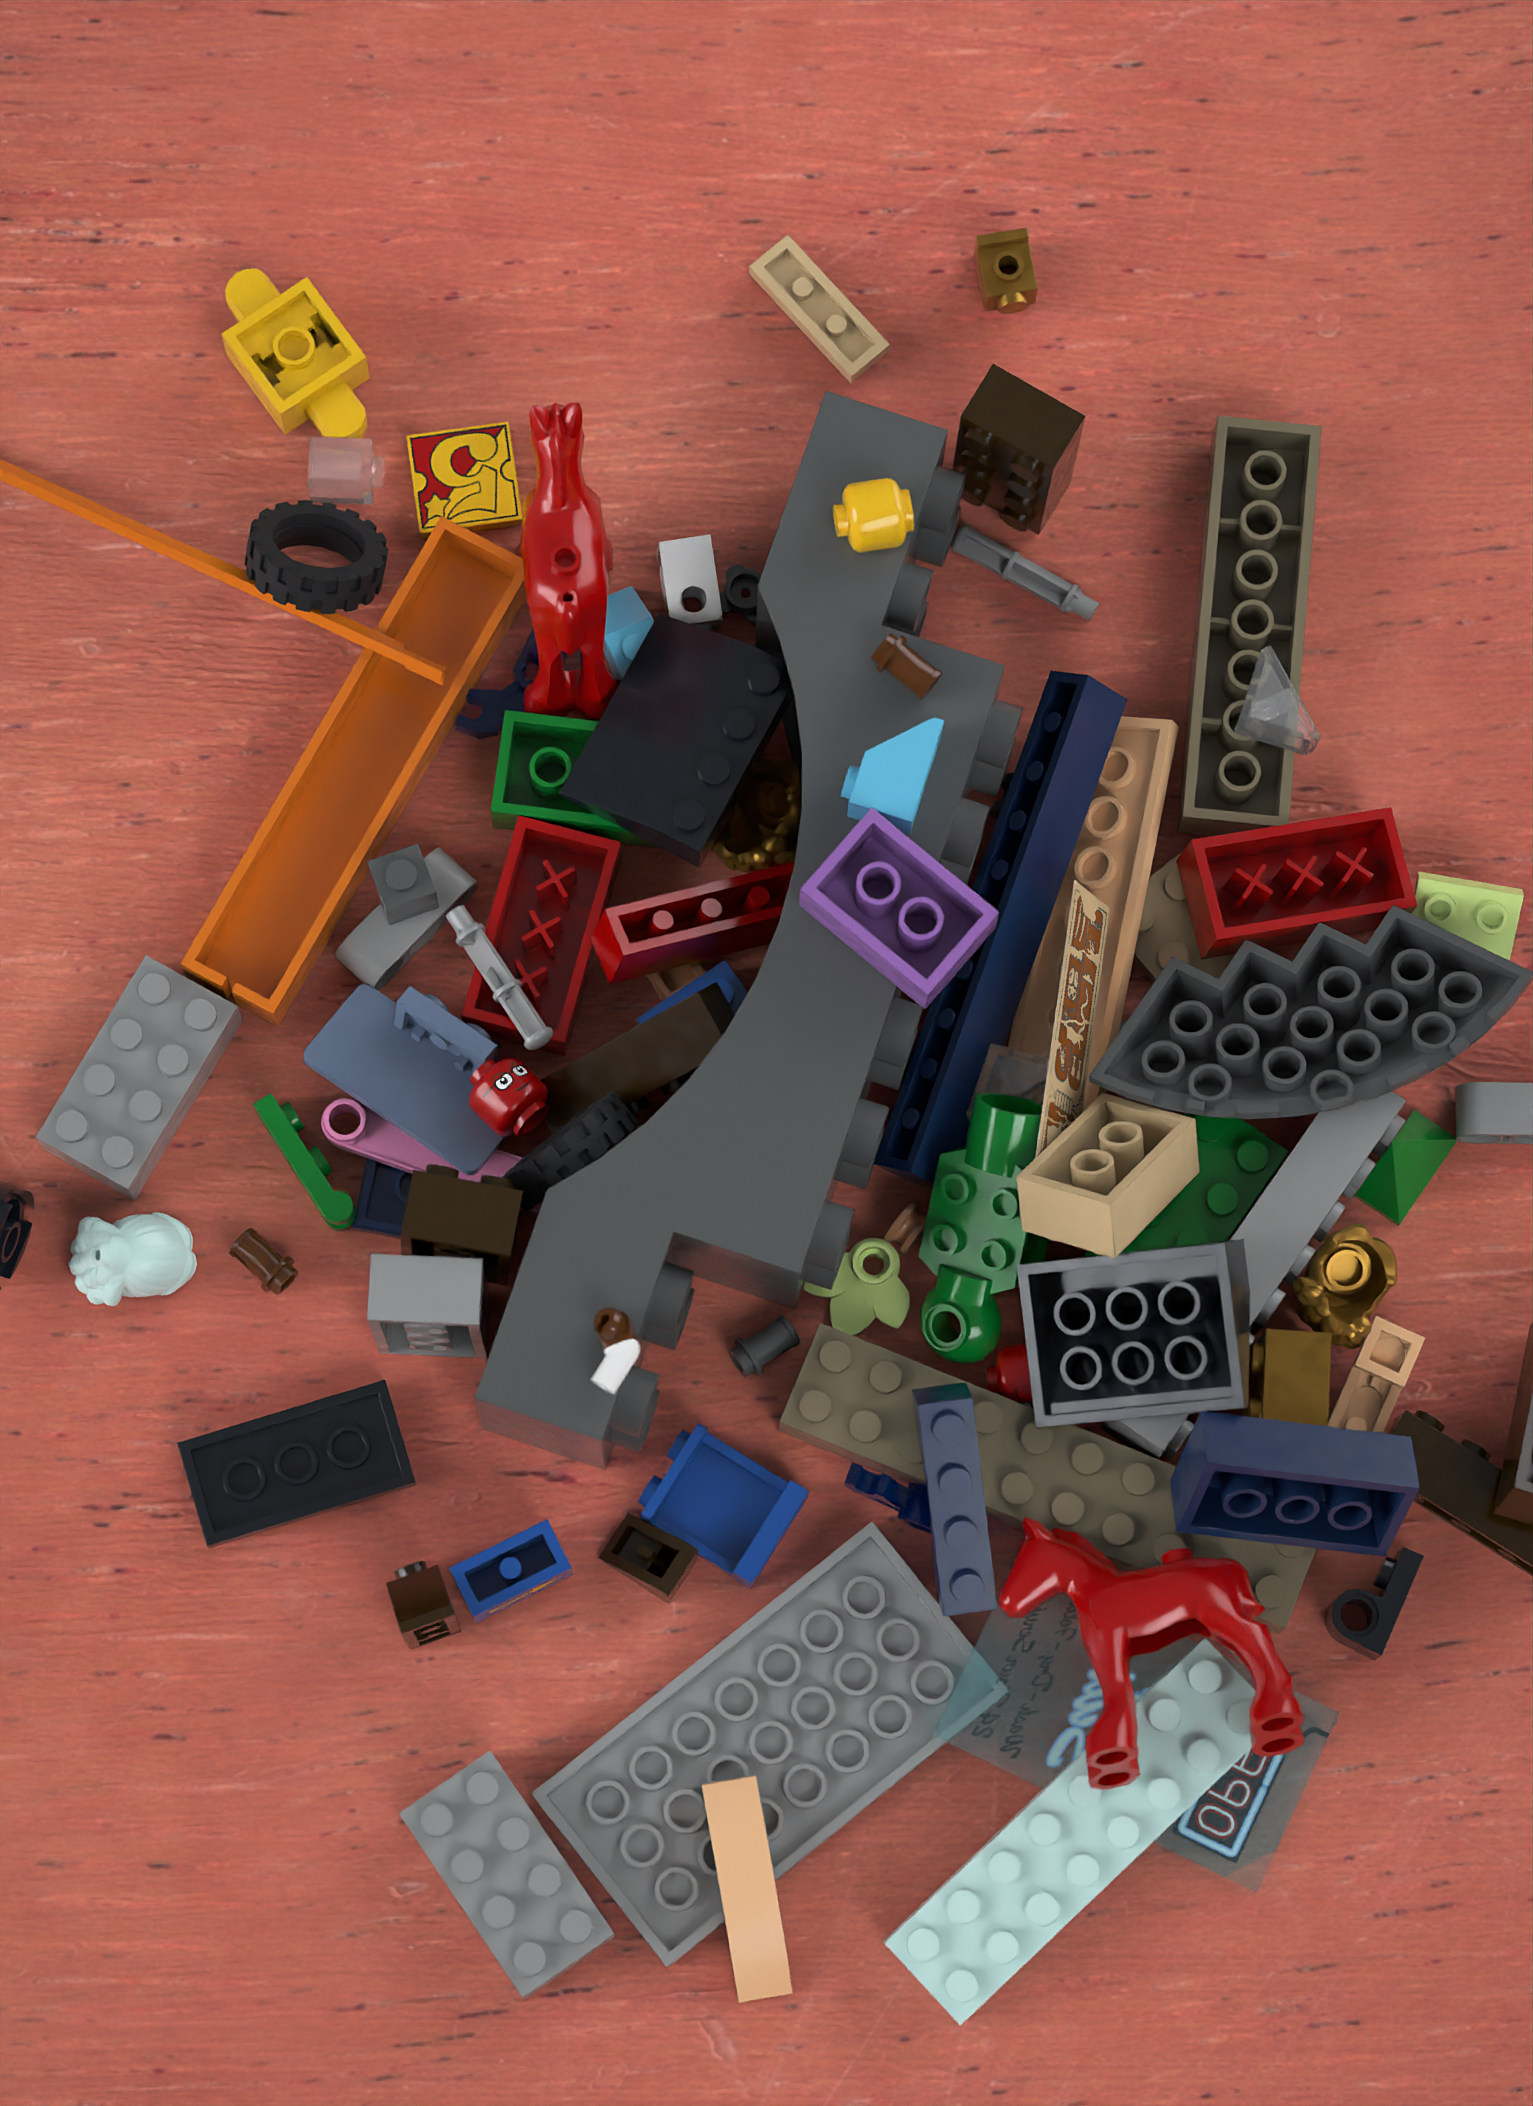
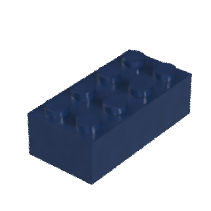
[1170,1411,1420,1556]

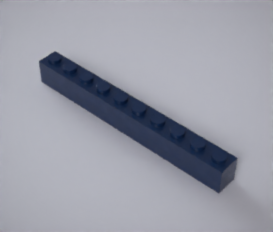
[874,671,1128,1188]

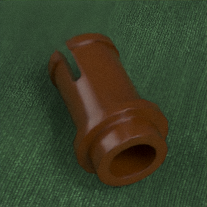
[871,633,943,700]
[229,1228,298,1295]

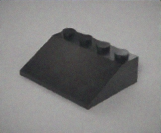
[559,613,794,868]
[1017,1239,1250,1428]

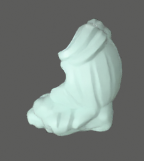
[68,1212,197,1306]

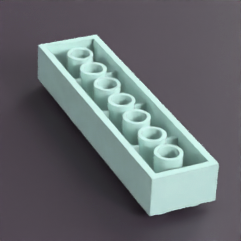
[883,1638,1256,2025]

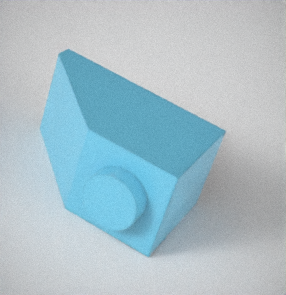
[604,586,654,682]
[841,717,944,836]

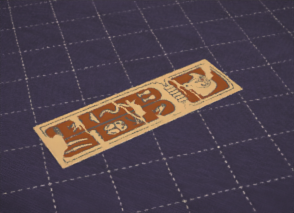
[1035,880,1110,1158]

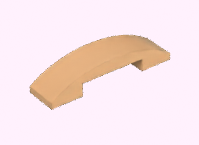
[1328,1316,1425,1433]
[701,1775,793,2003]

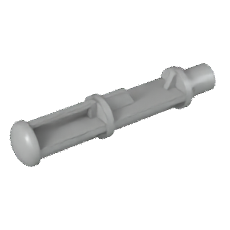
[951,524,1100,621]
[446,905,553,1050]

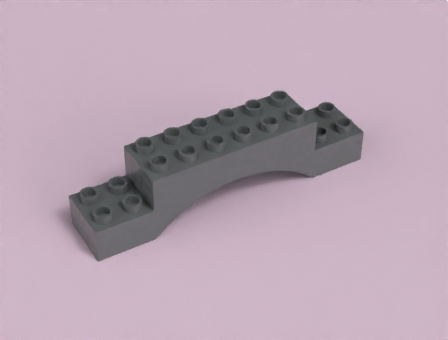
[474,391,1023,1470]

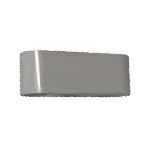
[335,847,479,991]
[1455,1082,1533,1144]

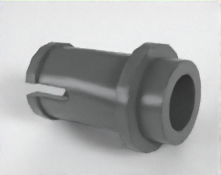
[728,1315,800,1377]

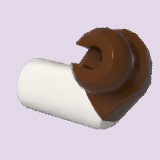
[591,1307,640,1394]

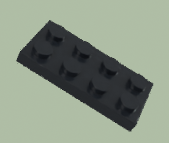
[177,1380,417,1548]

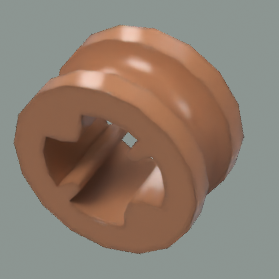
[884,1201,927,1255]

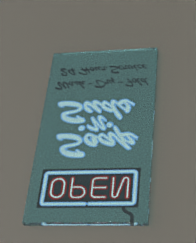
[933,1561,1339,1892]

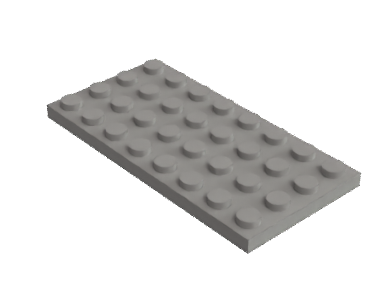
[531,1521,1009,1968]

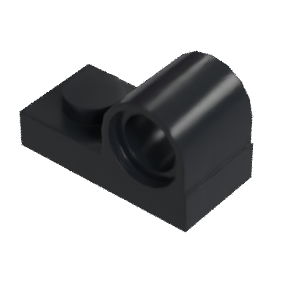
[1325,1547,1424,1660]

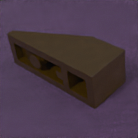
[386,1561,462,1650]

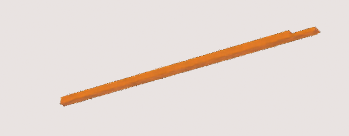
[0,459,447,685]

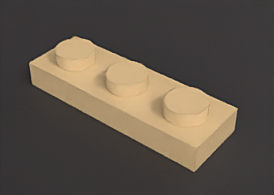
[749,234,890,383]

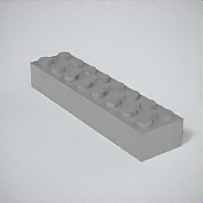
[1101,1091,1406,1459]

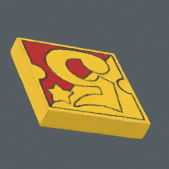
[406,421,522,539]

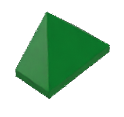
[1355,1109,1457,1226]

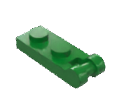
[253,1093,356,1232]

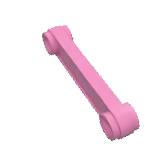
[321,1098,542,1217]

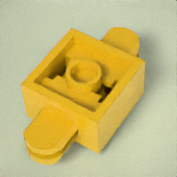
[221,268,370,447]

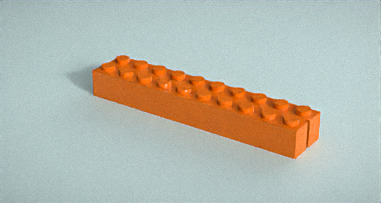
[180,516,527,1027]

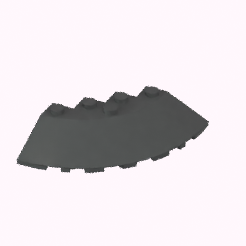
[1089,905,1533,1119]

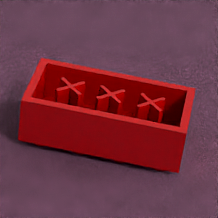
[1176,807,1417,960]
[461,815,622,1056]

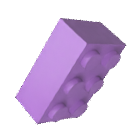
[799,808,999,1009]

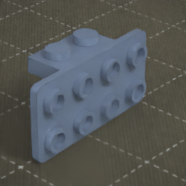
[303,984,506,1175]

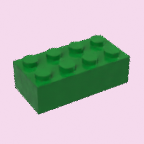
[491,710,659,848]
[1085,1113,1289,1256]

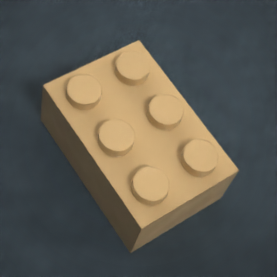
[1016,1093,1200,1258]

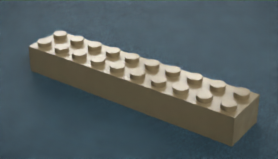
[778,1323,1317,1634]

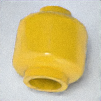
[833,478,914,553]

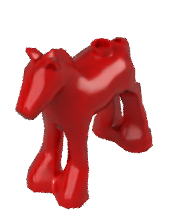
[515,403,620,720]
[998,1517,1305,1790]

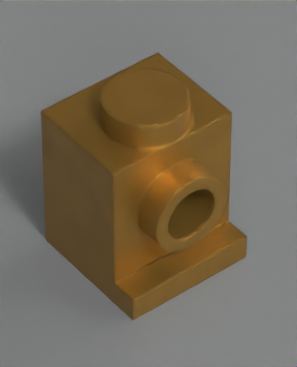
[974,228,1038,314]

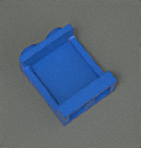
[638,1423,809,1589]

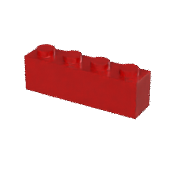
[591,862,795,984]

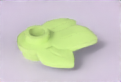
[804,1238,910,1336]

